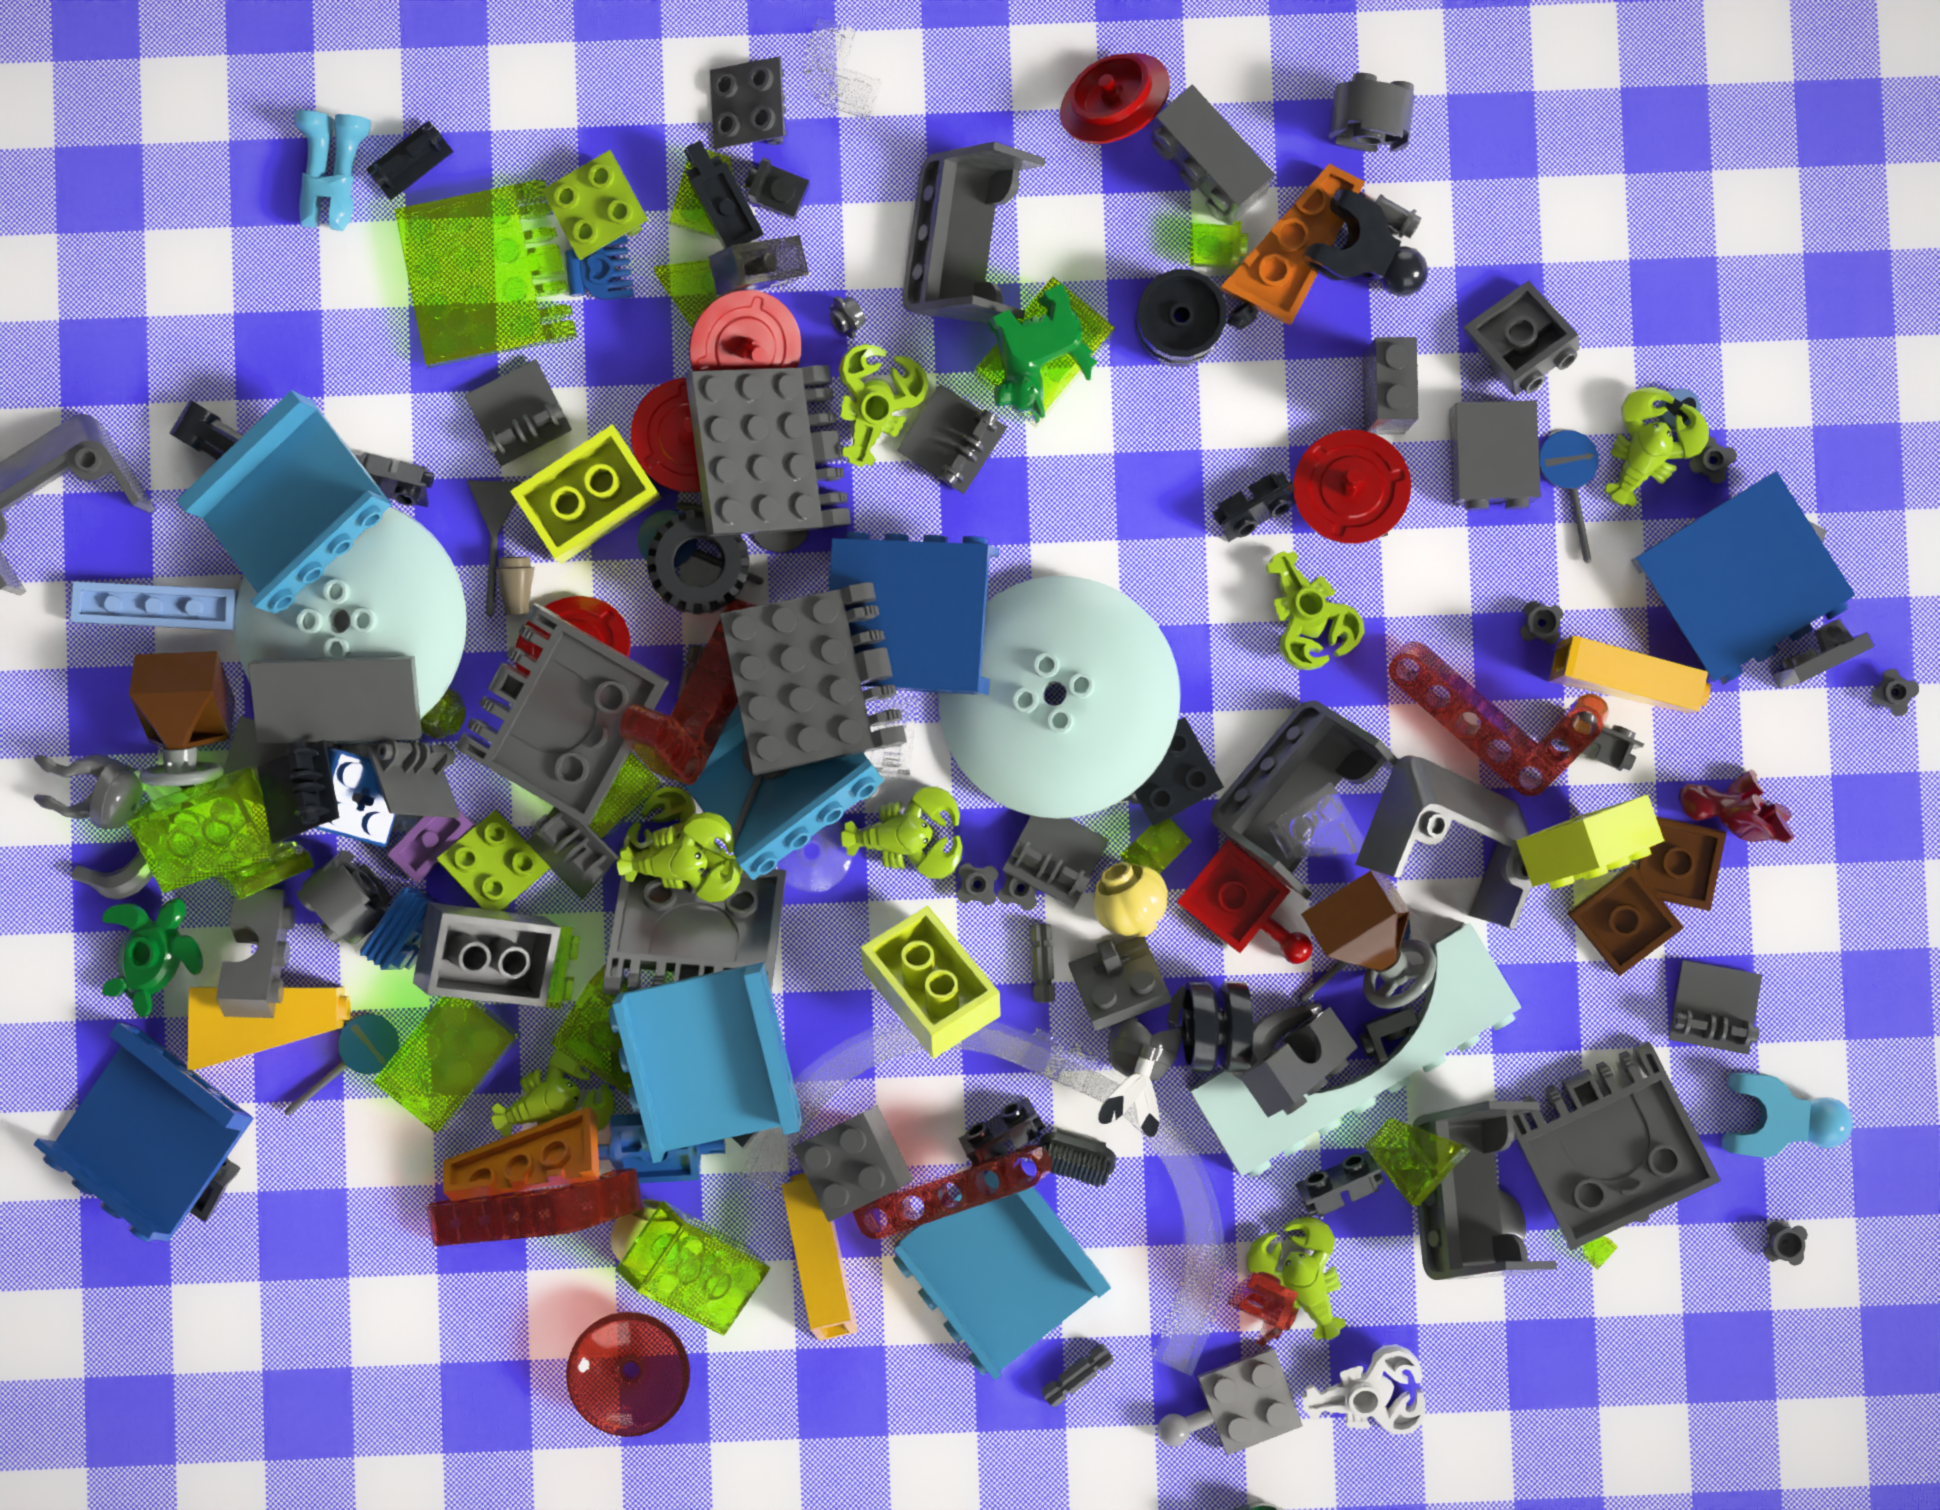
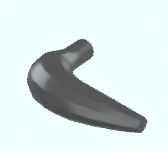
[72,818,171,900]
[1250,1003,1323,1066]

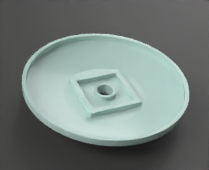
[235,507,467,744]
[938,576,1181,819]

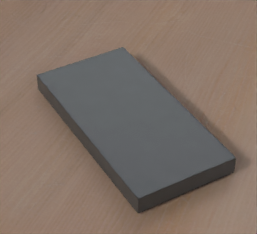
[248,656,422,743]

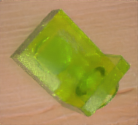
[1188,221,1248,269]
[1120,818,1192,874]

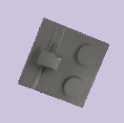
[1771,619,1875,689]
[1068,936,1172,1032]

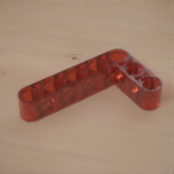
[620,598,759,785]
[1389,641,1609,797]
[852,1145,1052,1239]
[426,1168,644,1247]

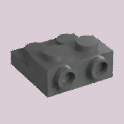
[1464,280,1580,396]

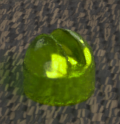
[1582,1236,1618,1270]

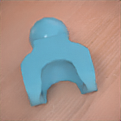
[1721,1072,1853,1158]

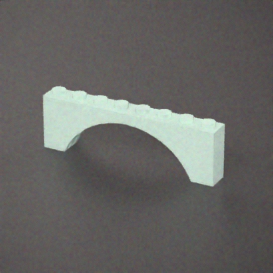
[1188,923,1522,1178]

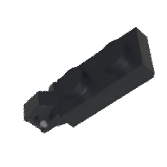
[684,140,764,255]

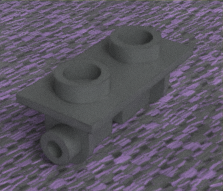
[1554,709,1645,771]

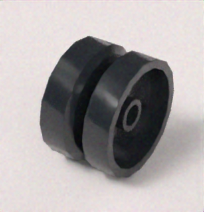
[1135,269,1227,367]
[1182,981,1253,1073]

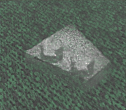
[1267,782,1364,859]

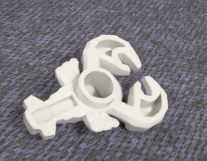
[1302,1344,1426,1435]

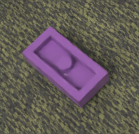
[387,807,475,883]

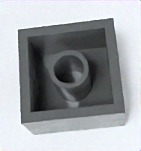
[792,1105,914,1223]

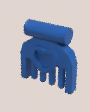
[564,236,635,300]

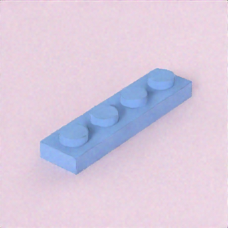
[70,581,239,631]

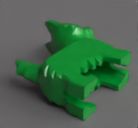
[986,283,1097,423]

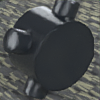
[1227,303,1258,330]

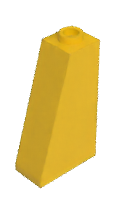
[1548,635,1711,714]
[187,986,351,1070]
[781,1173,859,1341]

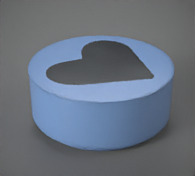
[1658,388,1701,430]

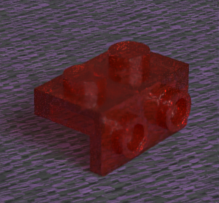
[1227,1272,1298,1346]

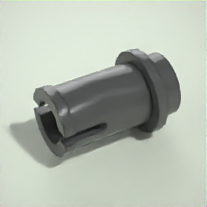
[1375,194,1422,239]

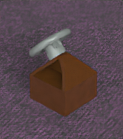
[129,651,235,786]
[1301,870,1436,1009]

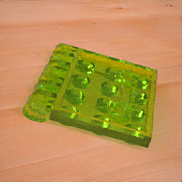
[394,180,578,368]

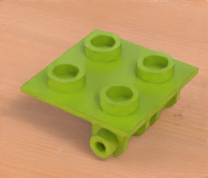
[542,150,649,260]
[436,810,551,911]

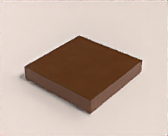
[1634,817,1727,911]
[1567,863,1684,977]

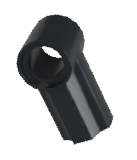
[169,399,244,461]

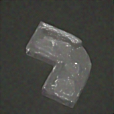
[803,17,882,121]

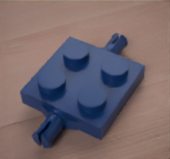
[598,1113,726,1185]

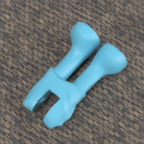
[294,110,371,231]

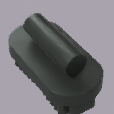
[1037,1128,1117,1187]

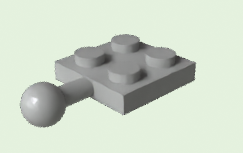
[1157,1347,1303,1456]

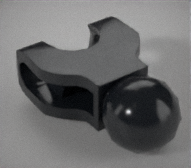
[1302,189,1429,297]

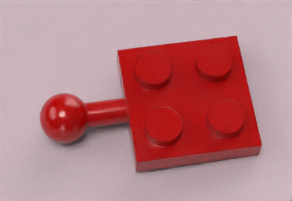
[1176,839,1313,964]

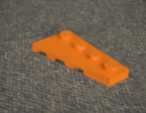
[1220,163,1365,326]
[443,1106,600,1201]

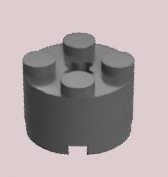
[1328,72,1415,152]
[297,850,392,944]

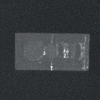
[870,695,918,778]

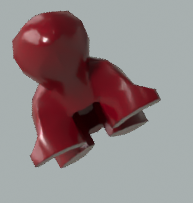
[1678,769,1795,843]

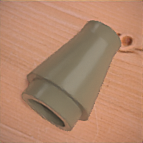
[494,556,535,615]

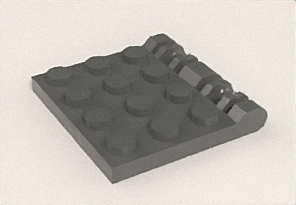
[685,365,851,537]
[720,582,907,776]
[456,603,670,826]
[603,869,786,995]
[1513,1041,1721,1251]

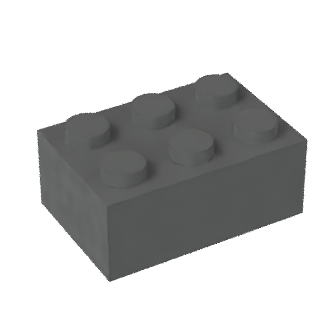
[1151,84,1275,225]
[412,902,561,1007]

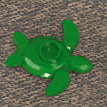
[102,898,204,1017]

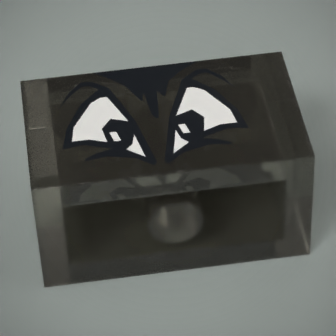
[708,235,809,296]

